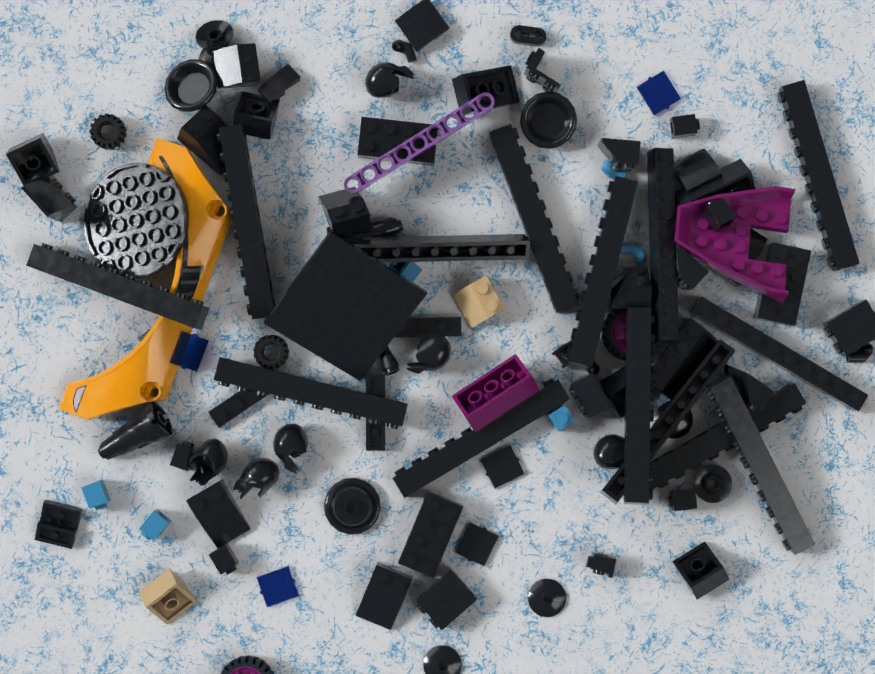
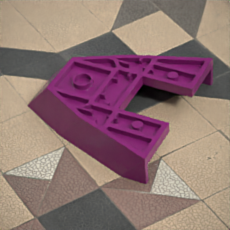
[674,186,795,303]

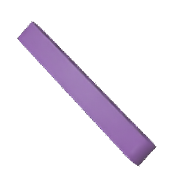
[344,93,494,194]

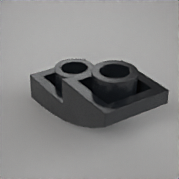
[258,64,300,104]

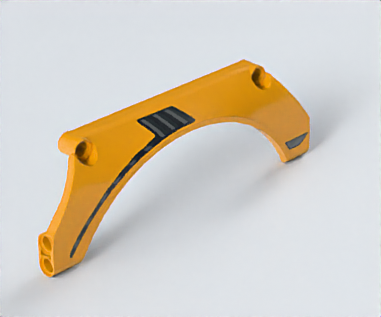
[59,138,232,420]

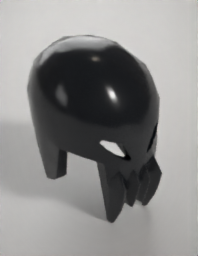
[365,62,414,98]
[407,334,451,374]
[273,423,308,473]
[593,434,624,469]
[189,438,228,486]
[233,458,280,499]

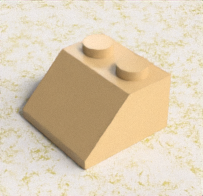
[452,276,505,328]
[139,568,197,625]

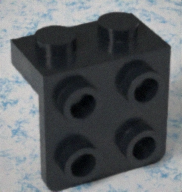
[524,48,561,92]

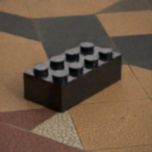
[357,117,438,166]
[753,243,811,327]
[398,490,463,578]

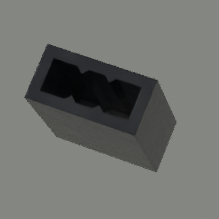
[822,299,875,356]
[416,568,477,630]

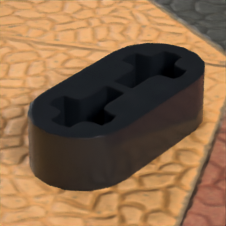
[510,25,546,47]

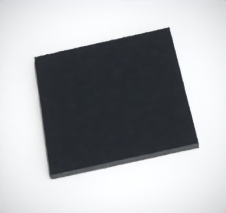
[264,230,427,381]

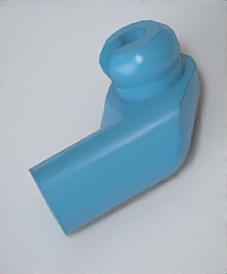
[601,160,626,179]
[620,244,647,263]

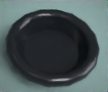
[164,59,218,112]
[520,91,577,149]
[324,478,381,535]

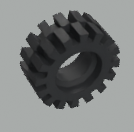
[89,114,127,150]
[253,335,289,369]

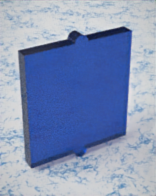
[636,71,681,115]
[170,331,209,372]
[256,566,299,607]

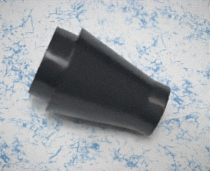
[379,346,400,376]

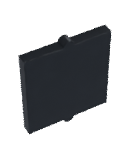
[481,445,524,488]
[456,522,499,566]

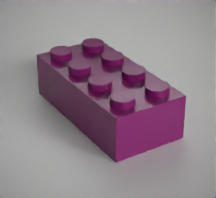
[452,354,540,433]

